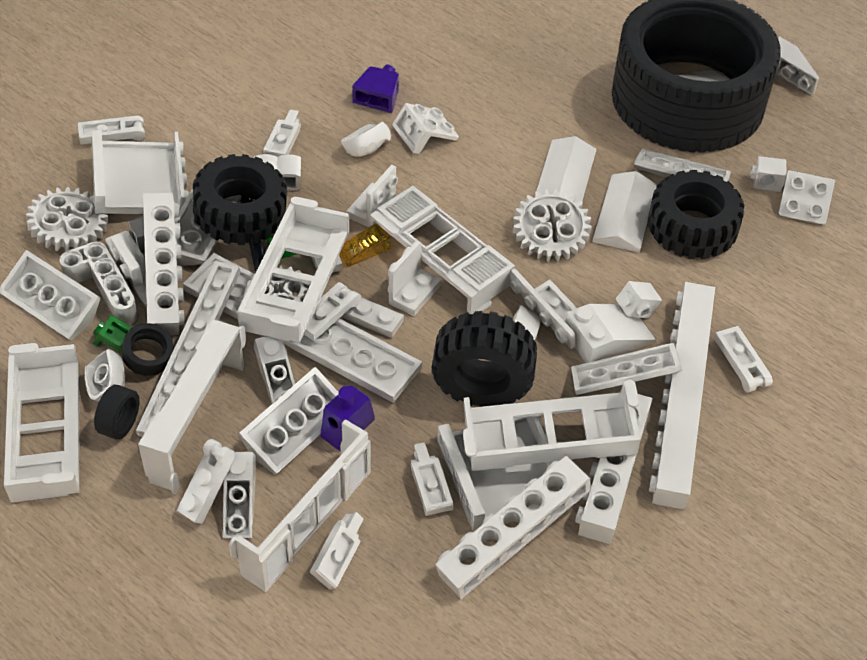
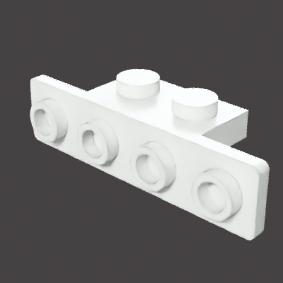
[105,231,162,307]
[510,268,576,349]

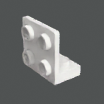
[392,103,459,154]
[346,165,398,228]
[778,170,835,225]
[387,240,441,317]

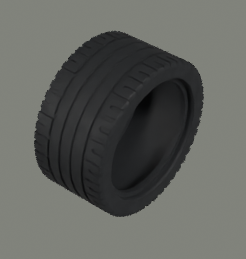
[612,0,781,152]

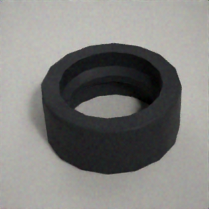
[121,323,174,376]
[94,384,140,440]

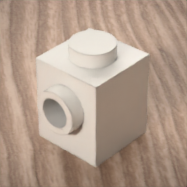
[616,281,662,318]

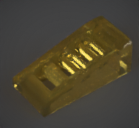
[339,224,391,267]

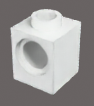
[750,156,787,192]

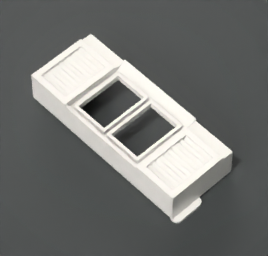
[370,186,515,314]
[237,197,349,342]
[138,319,246,495]
[4,343,80,503]
[463,380,641,471]
[229,419,371,592]

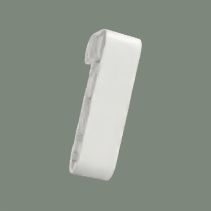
[59,242,138,325]

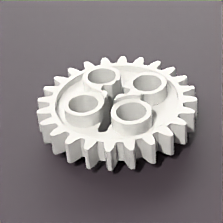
[26,187,108,251]
[513,189,592,262]

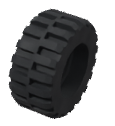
[193,154,287,245]
[648,170,745,259]
[431,311,537,407]

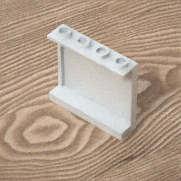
[92,130,189,214]
[437,416,562,531]

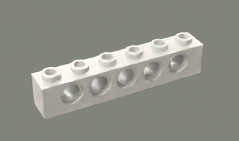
[143,193,185,336]
[575,389,652,545]
[435,456,590,600]

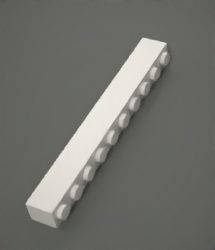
[649,282,715,510]

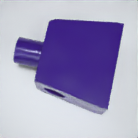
[352,64,399,113]
[320,385,375,452]

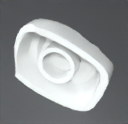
[341,122,391,157]
[84,349,125,402]

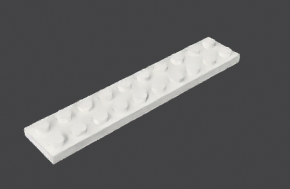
[183,253,422,403]

